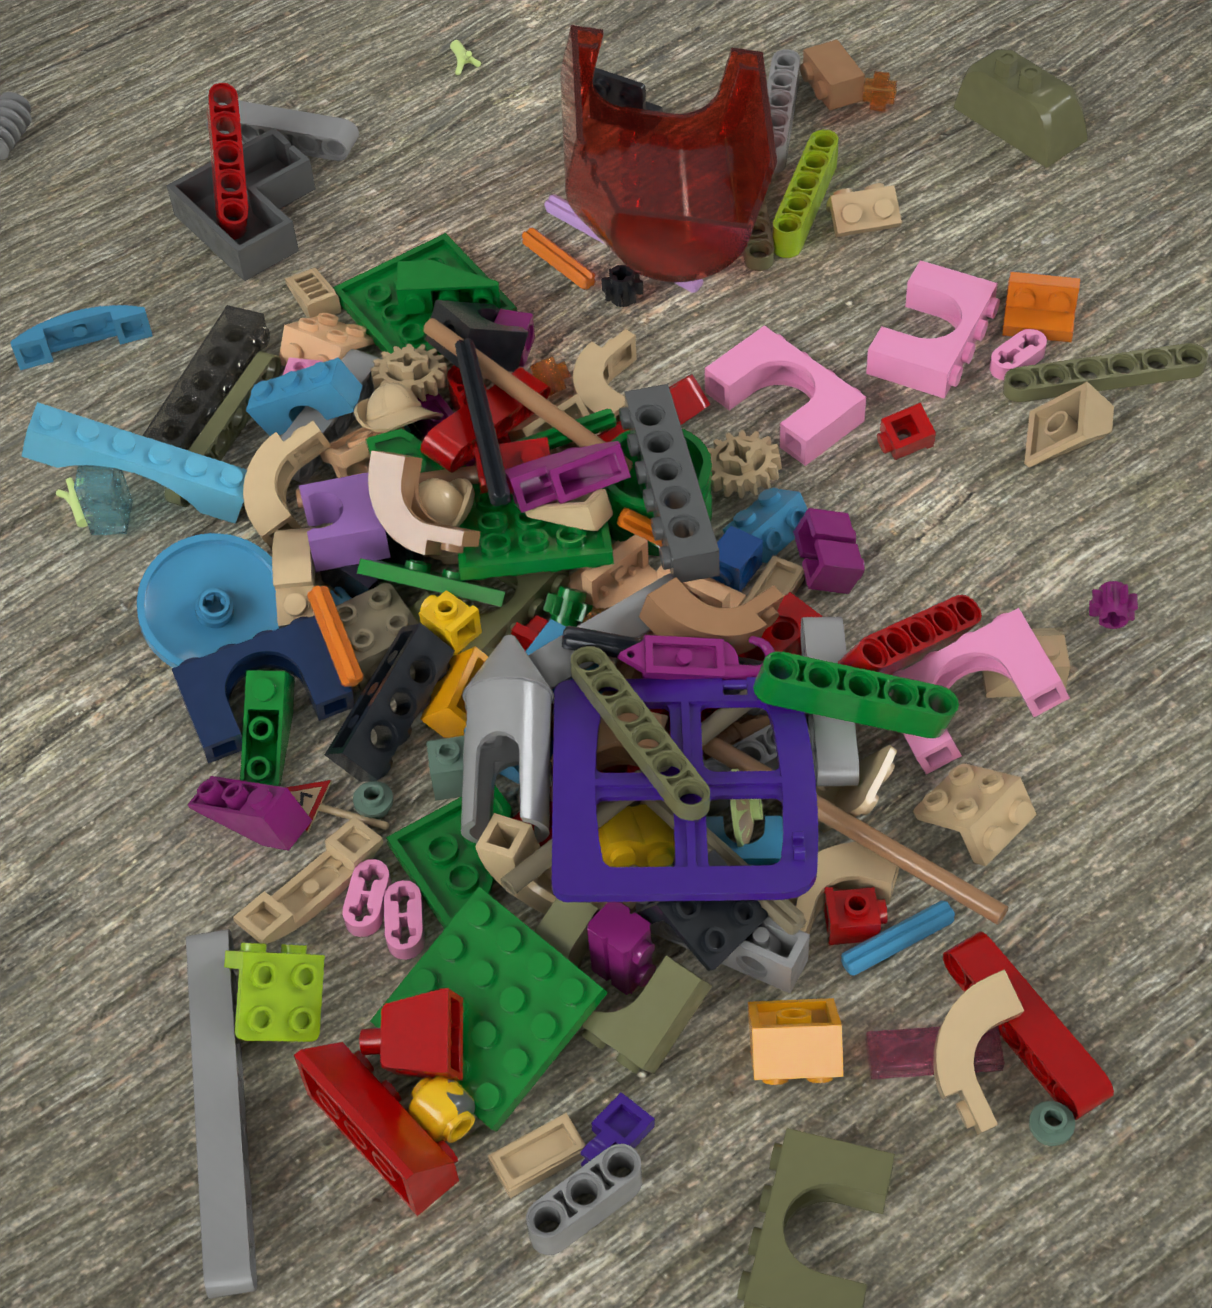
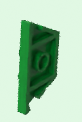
[357,558,505,607]

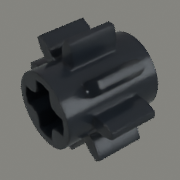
[601,265,644,307]

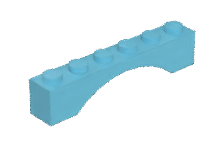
[21,402,247,524]

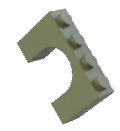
[409,569,570,657]
[534,898,712,1074]
[737,1128,895,1308]

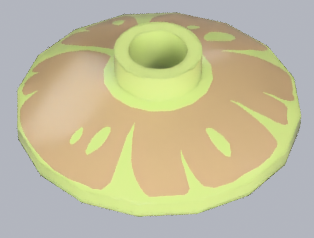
[730,768,763,847]

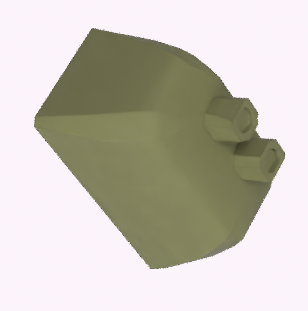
[953,49,1088,168]

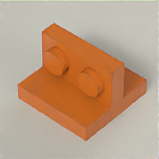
[1002,272,1080,343]

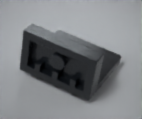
[587,66,663,138]
[637,849,768,971]

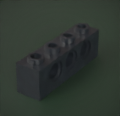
[324,623,455,782]

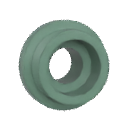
[353,781,393,819]
[1029,1101,1075,1146]

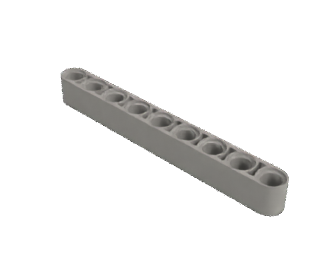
[186,929,257,1299]

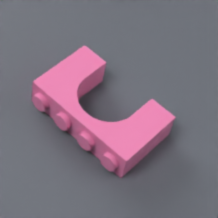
[866,260,1000,399]
[705,326,866,466]
[890,608,1070,775]

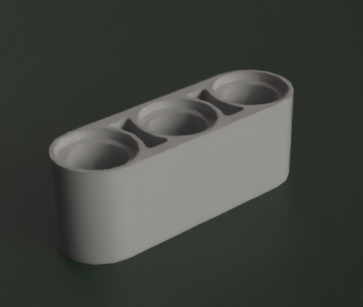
[526,1144,642,1255]

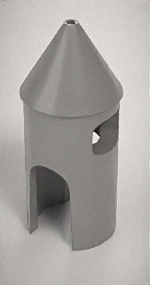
[461,635,554,844]

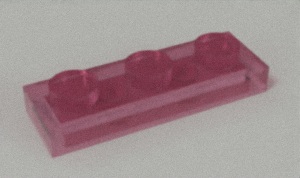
[865,1026,1005,1079]

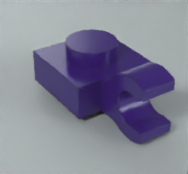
[581,1092,655,1167]

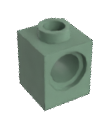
[426,736,464,801]

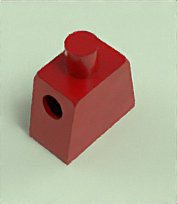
[359,988,463,1081]

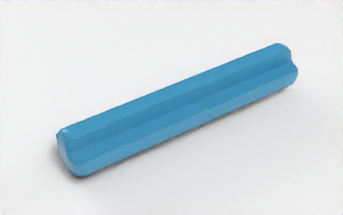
[841,901,955,975]

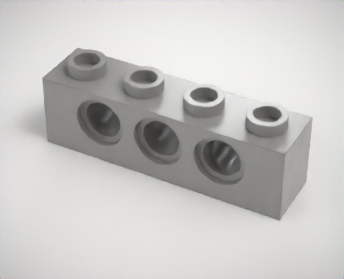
[636,901,810,993]

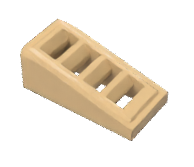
[285,268,342,318]
[525,488,613,531]

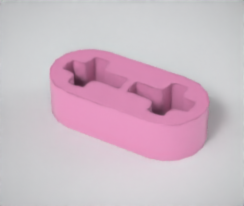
[990,329,1047,380]
[342,859,392,937]
[384,880,425,960]

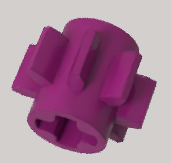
[1089,581,1138,629]

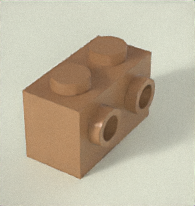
[800,39,865,111]

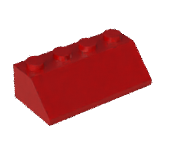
[294,1042,459,1216]

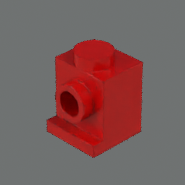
[877,402,936,460]
[823,887,888,945]

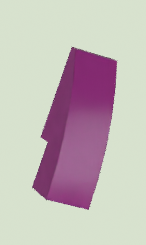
[505,441,631,513]

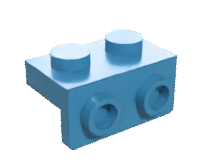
[722,488,807,563]

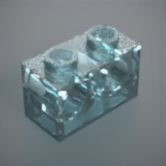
[74,465,133,535]

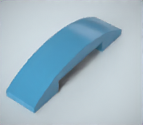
[10,305,153,370]

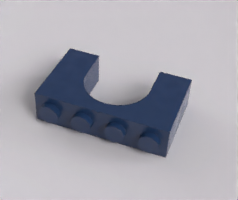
[172,615,355,764]

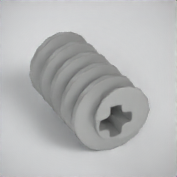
[0,91,32,160]

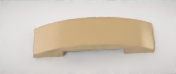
[233,816,383,944]

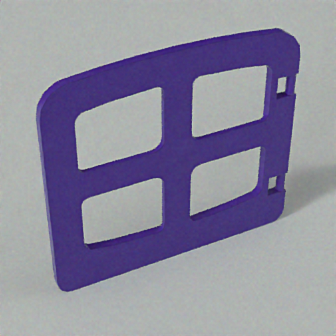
[551,677,818,902]

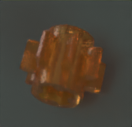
[863,71,897,112]
[529,356,571,396]

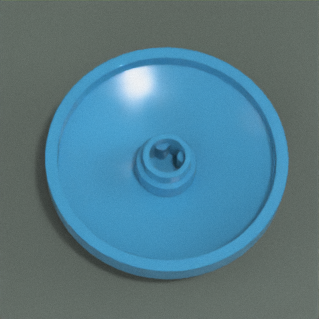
[137,533,279,668]

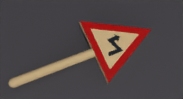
[285,780,389,833]

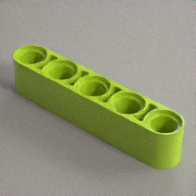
[773,129,839,258]

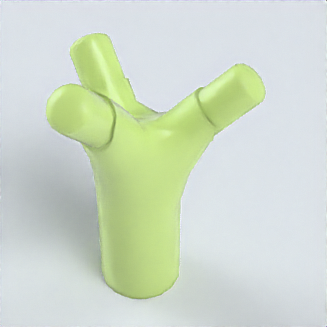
[450,40,481,75]
[56,477,92,528]

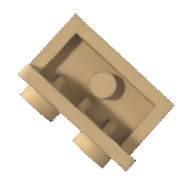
[826,183,902,237]

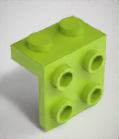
[224,942,325,1042]

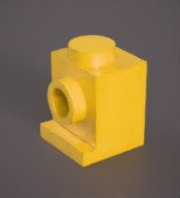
[419,590,482,656]

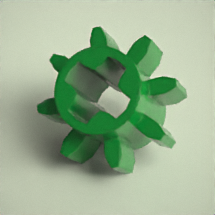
[543,586,593,627]

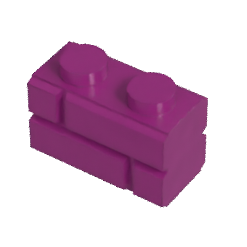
[587,902,656,995]

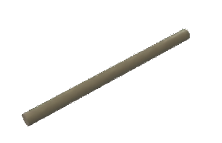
[501,690,752,895]

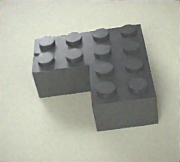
[166,128,316,281]

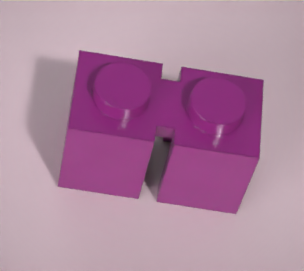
[793,508,865,594]

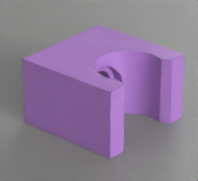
[299,473,391,572]

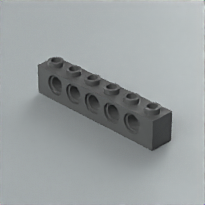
[619,384,720,583]

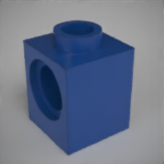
[710,526,763,592]

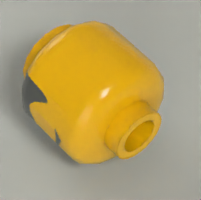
[409,1076,475,1143]

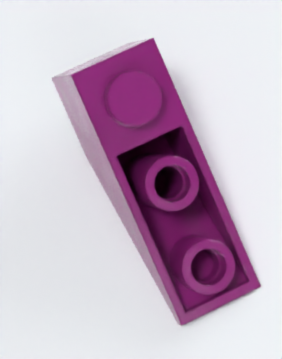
[187,776,312,851]

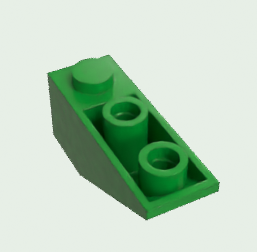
[396,260,502,315]
[240,670,295,787]

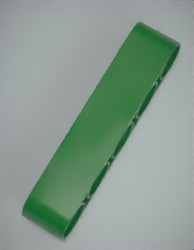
[753,651,959,739]

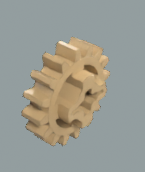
[371,344,448,401]
[707,430,782,498]

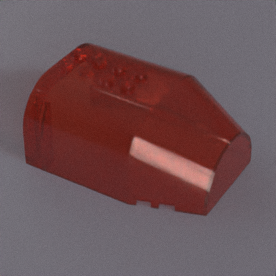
[560,25,777,282]

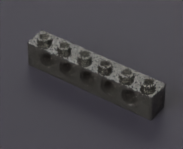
[142,305,270,450]

